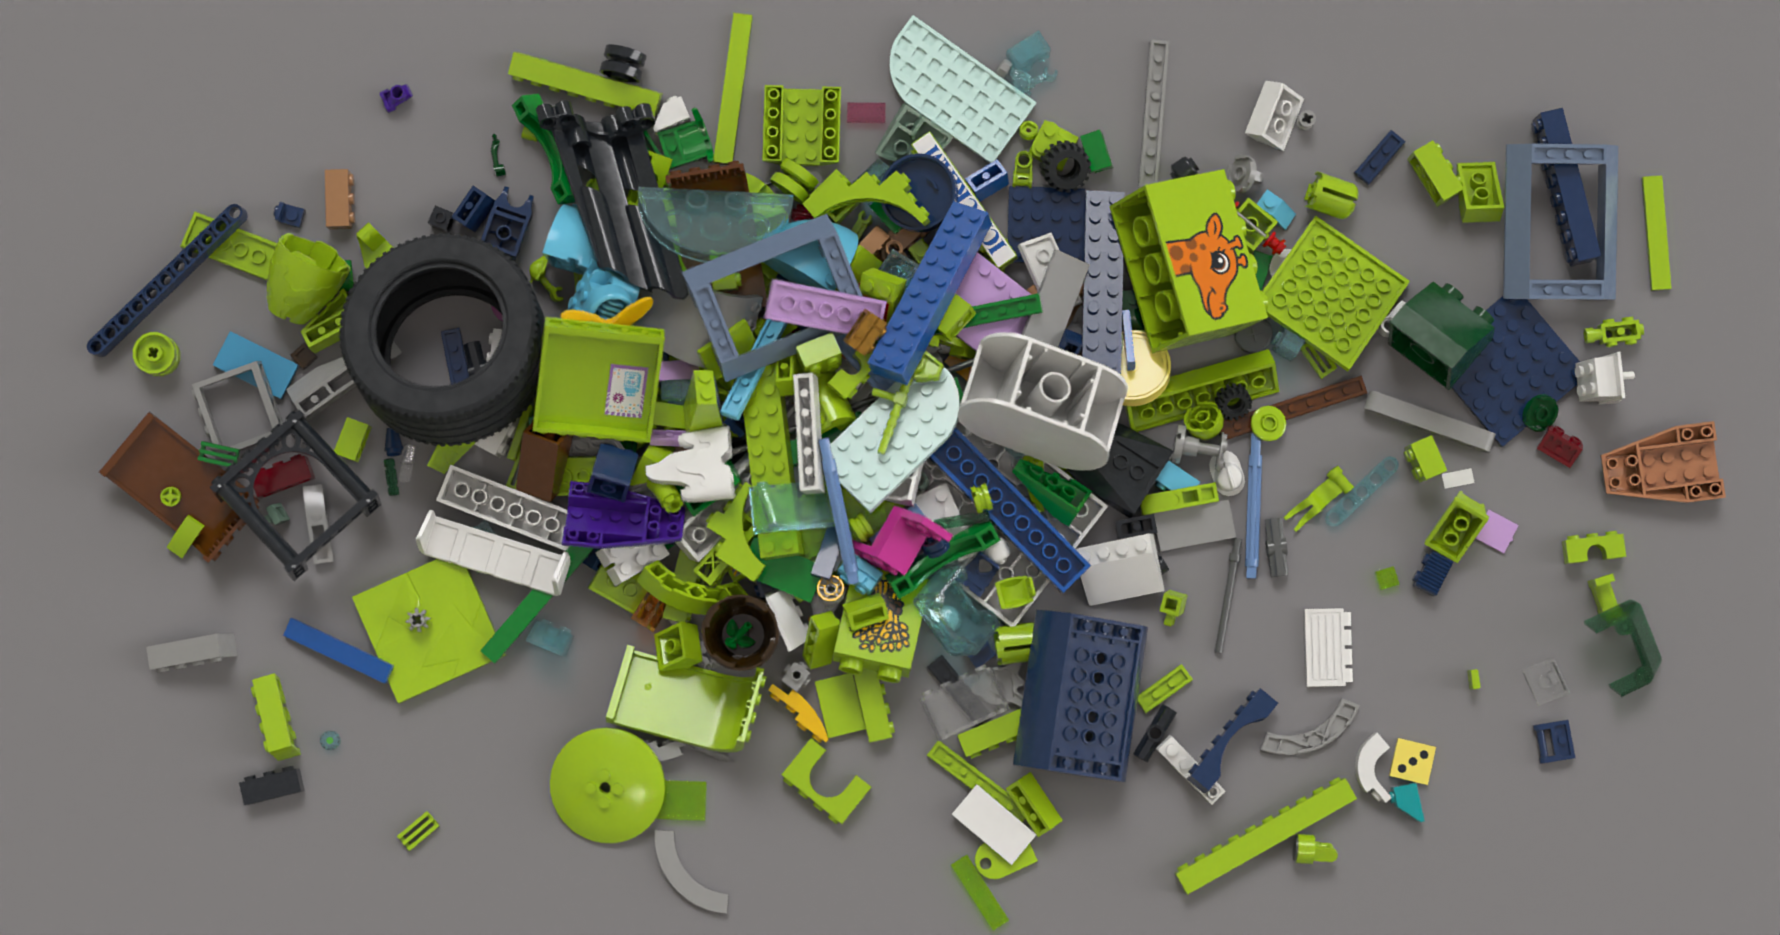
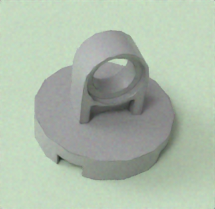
[1226,154,1263,193]

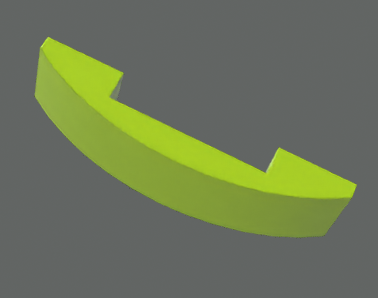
[928,334,975,360]

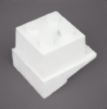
[1575,352,1635,404]

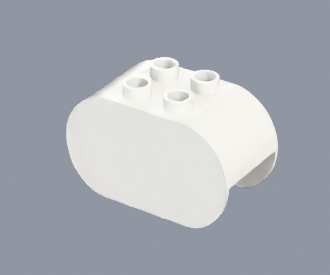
[958,332,1128,470]

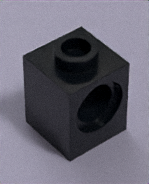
[428,205,455,233]

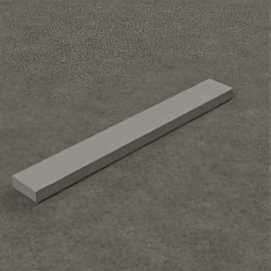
[1138,39,1170,189]

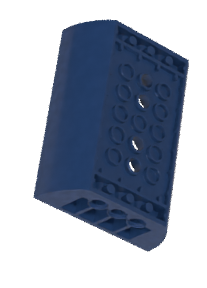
[1013,610,1148,782]

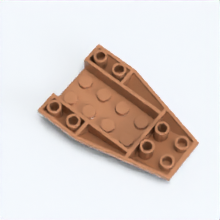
[1600,421,1726,503]

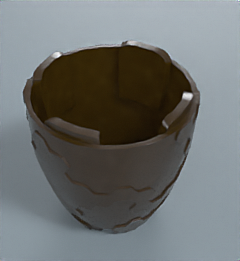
[701,595,779,671]

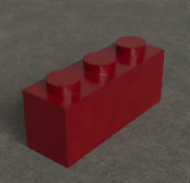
[254,454,315,499]

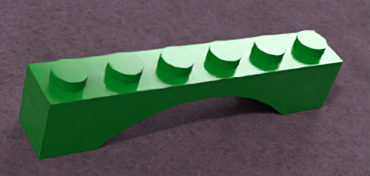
[512,94,576,205]
[885,518,1001,599]

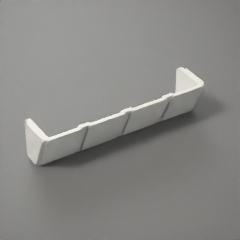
[416,510,571,596]

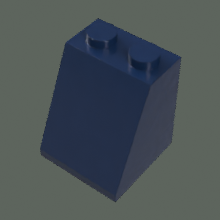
[587,443,639,502]

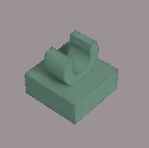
[264,503,290,525]

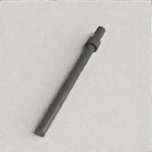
[1215,538,1242,653]

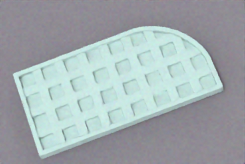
[890,15,1037,163]
[830,352,960,513]

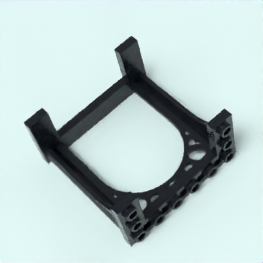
[210,410,382,582]

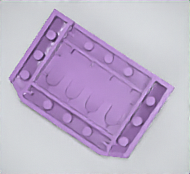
[956,252,1032,352]

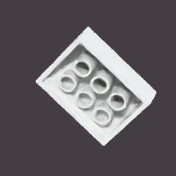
[1076,534,1165,606]

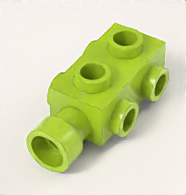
[1583,317,1644,347]

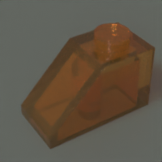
[631,591,666,632]

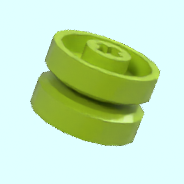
[770,158,819,204]
[133,332,181,377]

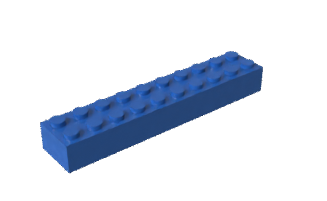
[867,201,992,385]
[929,427,1091,594]

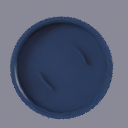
[881,154,958,232]

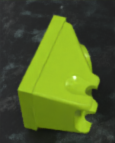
[1424,491,1489,563]

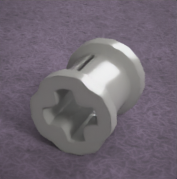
[1296,110,1316,131]

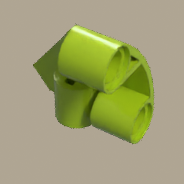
[356,222,394,269]

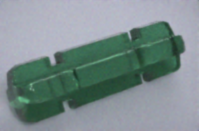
[383,458,399,496]

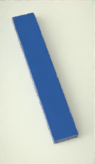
[283,618,394,683]

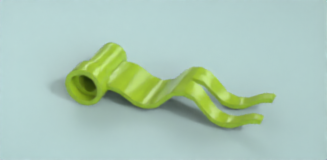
[1283,465,1354,532]

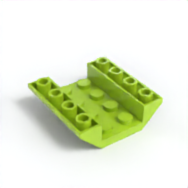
[762,85,841,166]

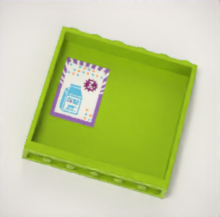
[533,317,665,443]

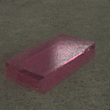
[847,102,885,123]

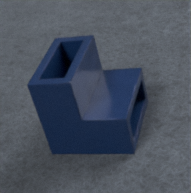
[962,635,996,669]

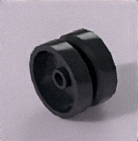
[600,44,647,83]

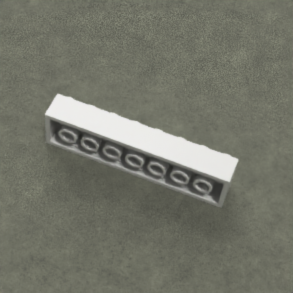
[436,465,569,551]

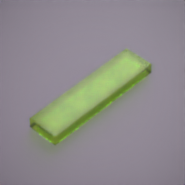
[951,854,1009,931]

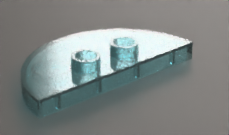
[637,187,794,262]

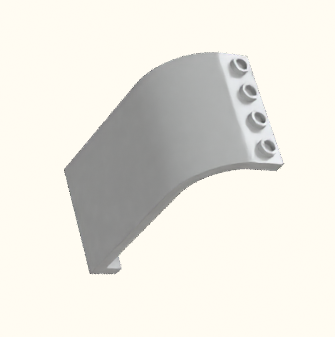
[631,288,763,368]

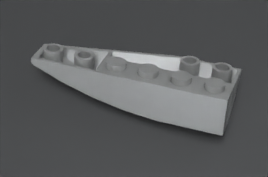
[286,341,403,421]

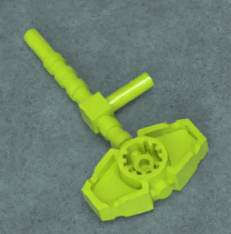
[872,351,944,455]

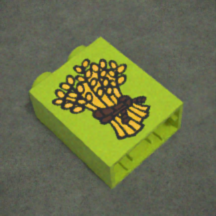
[833,568,930,683]

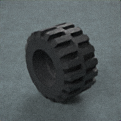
[1039,140,1091,193]

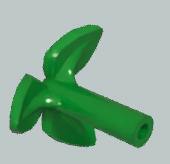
[339,260,354,292]
[725,619,755,649]

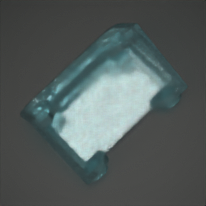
[749,481,835,535]

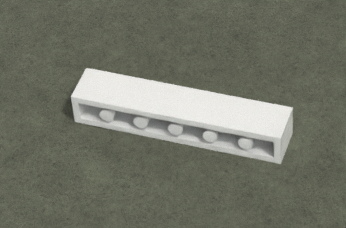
[793,373,825,495]

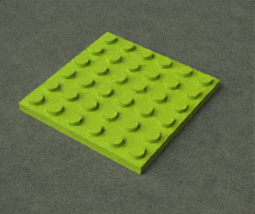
[1263,215,1410,372]

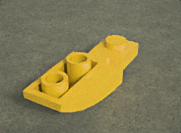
[768,684,829,743]

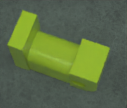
[1587,573,1625,624]

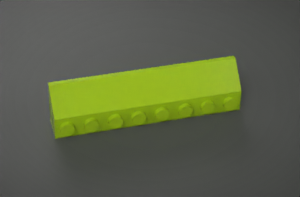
[1124,349,1280,432]

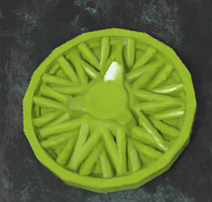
[1251,406,1286,442]

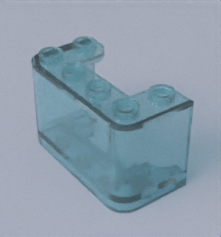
[913,565,1000,656]

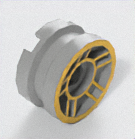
[817,575,845,606]

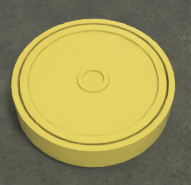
[1121,330,1171,406]

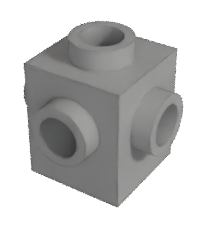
[781,661,812,692]

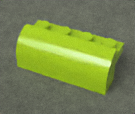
[799,366,856,434]

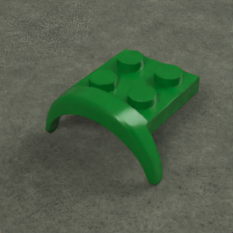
[658,108,714,170]

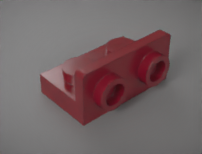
[1537,425,1583,468]

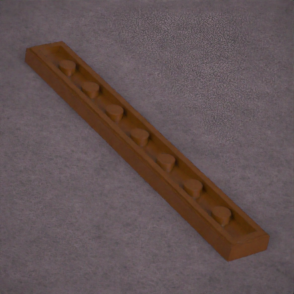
[1219,375,1367,440]

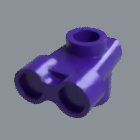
[379,84,413,113]

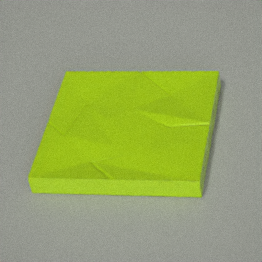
[352,559,507,703]

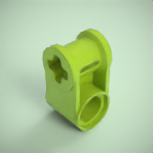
[1012,151,1033,188]

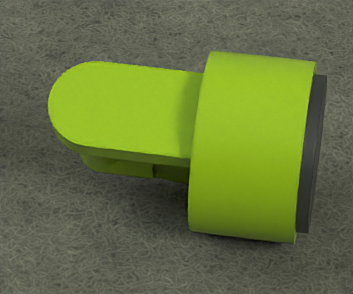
[1293,834,1338,864]

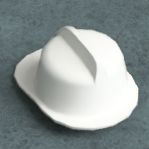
[1209,451,1245,496]

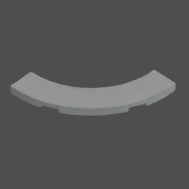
[1260,698,1360,755]
[655,830,728,914]

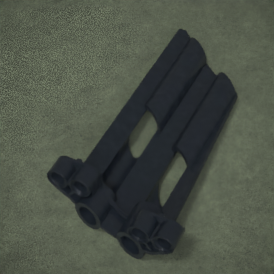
[536,100,689,300]

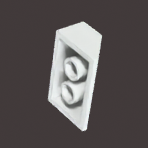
[1245,81,1304,151]
[764,589,808,651]

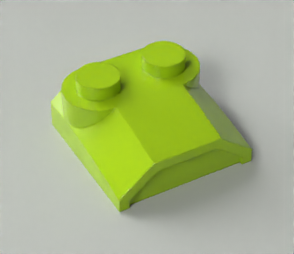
[1029,120,1079,172]

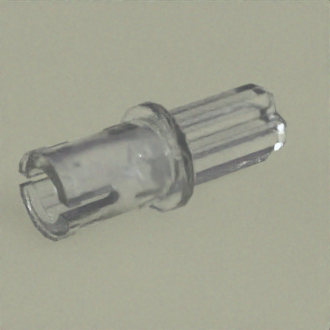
[399,444,417,483]

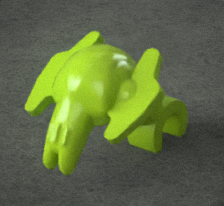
[529,256,563,302]

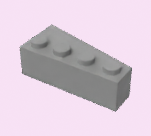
[146,633,238,673]

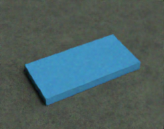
[213,331,299,399]

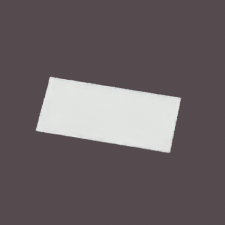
[1442,468,1474,489]

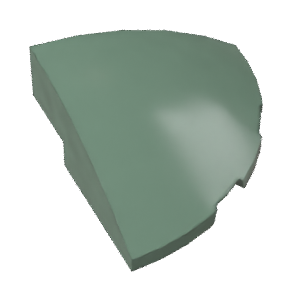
[875,103,954,161]

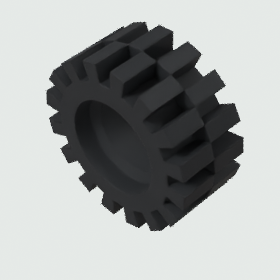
[1215,383,1253,420]

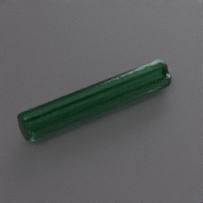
[934,510,990,529]

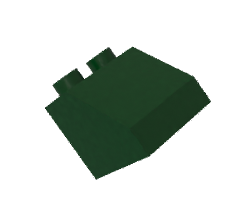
[1388,282,1495,390]

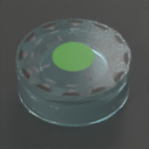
[320,731,341,750]

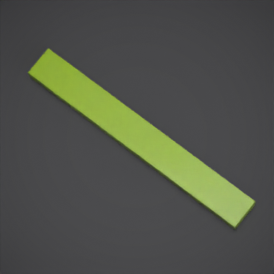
[713,13,753,165]

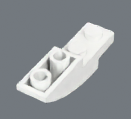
[1156,735,1225,805]

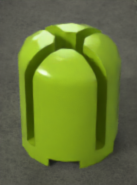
[1304,171,1359,219]
[993,622,1034,665]

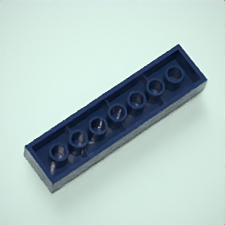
[1531,107,1601,267]

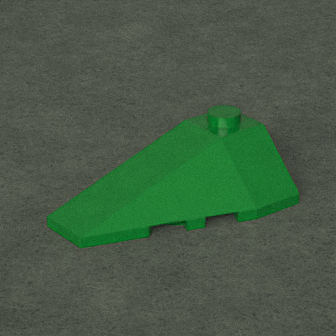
[1012,459,1092,527]

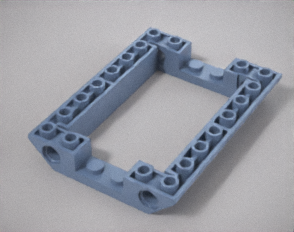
[1503,144,1619,300]
[681,214,862,382]

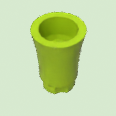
[646,479,683,513]

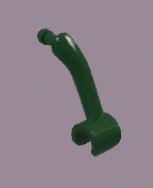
[491,134,506,177]

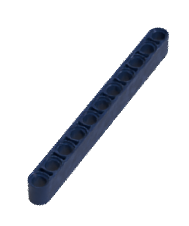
[87,204,248,357]

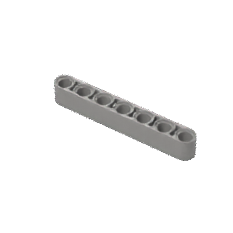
[1364,391,1496,453]

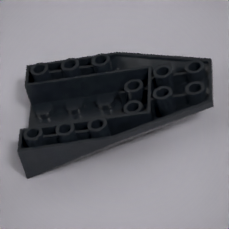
[1067,423,1174,518]

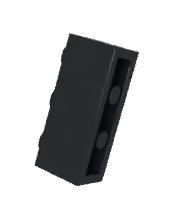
[239,766,305,806]

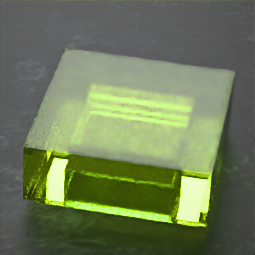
[1375,566,1400,590]

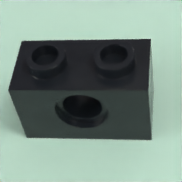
[1114,514,1158,540]

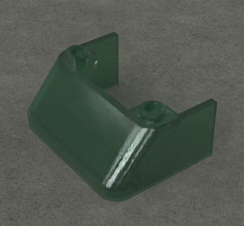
[1584,599,1662,697]

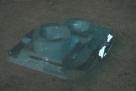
[661,379,691,401]

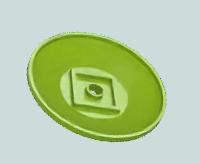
[550,727,666,843]

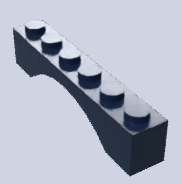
[1187,688,1278,794]

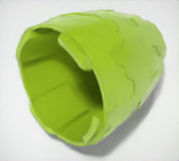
[266,233,351,325]

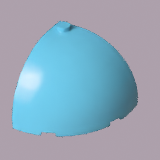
[543,204,595,275]
[763,219,858,291]

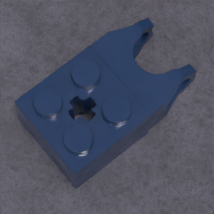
[481,186,534,261]

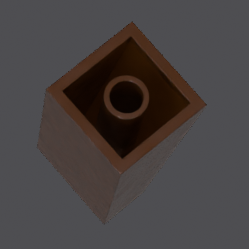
[516,422,573,502]

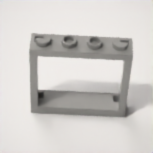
[192,361,283,455]

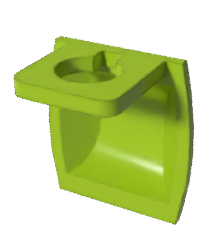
[995,576,1036,609]

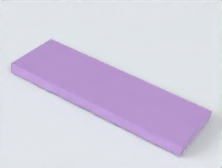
[764,279,886,340]

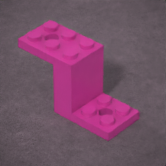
[852,506,953,575]

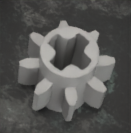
[405,608,431,632]

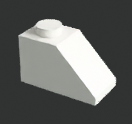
[653,96,691,135]

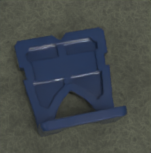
[956,551,1000,597]

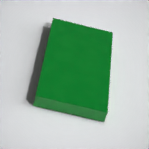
[750,537,821,603]

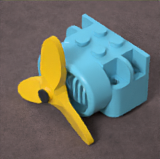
[561,258,653,326]

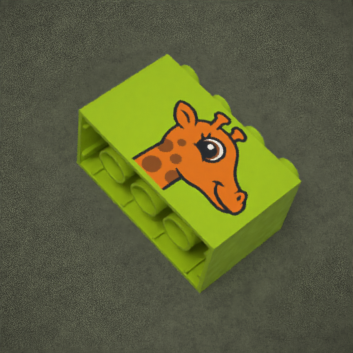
[1109,169,1268,354]

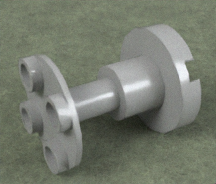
[1171,425,1227,470]

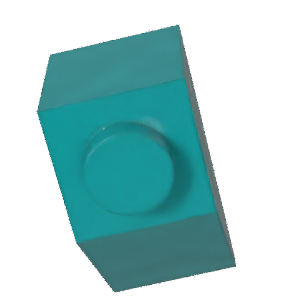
[1389,783,1425,822]

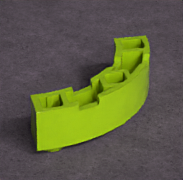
[637,560,748,615]

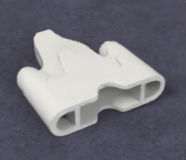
[646,426,735,502]

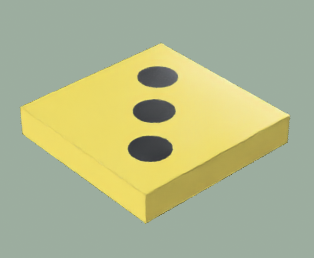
[1389,738,1436,785]

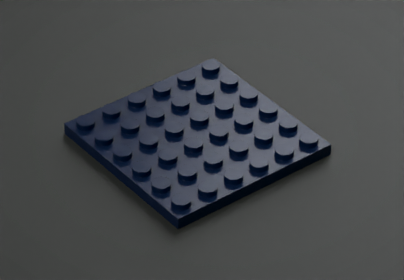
[1452,296,1580,447]

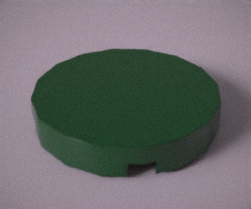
[1522,394,1559,432]

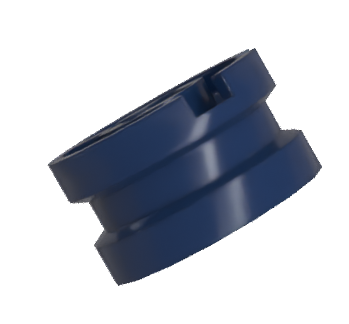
[921,537,950,558]

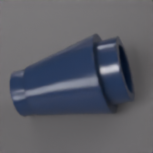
[384,428,404,457]

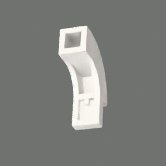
[1355,733,1391,803]

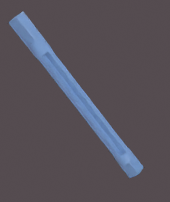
[1245,434,1262,579]
[819,437,859,584]

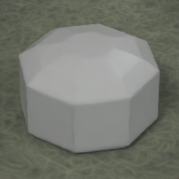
[996,59,1013,79]

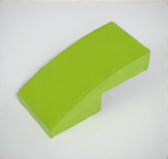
[166,515,204,558]

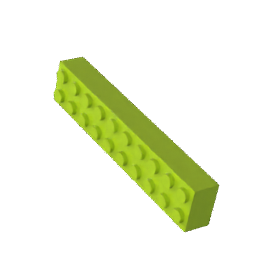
[743,362,804,560]

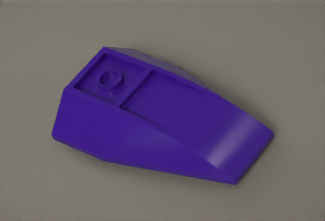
[562,481,685,549]

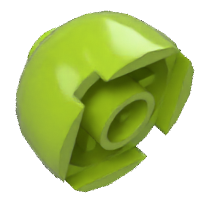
[1184,401,1224,440]

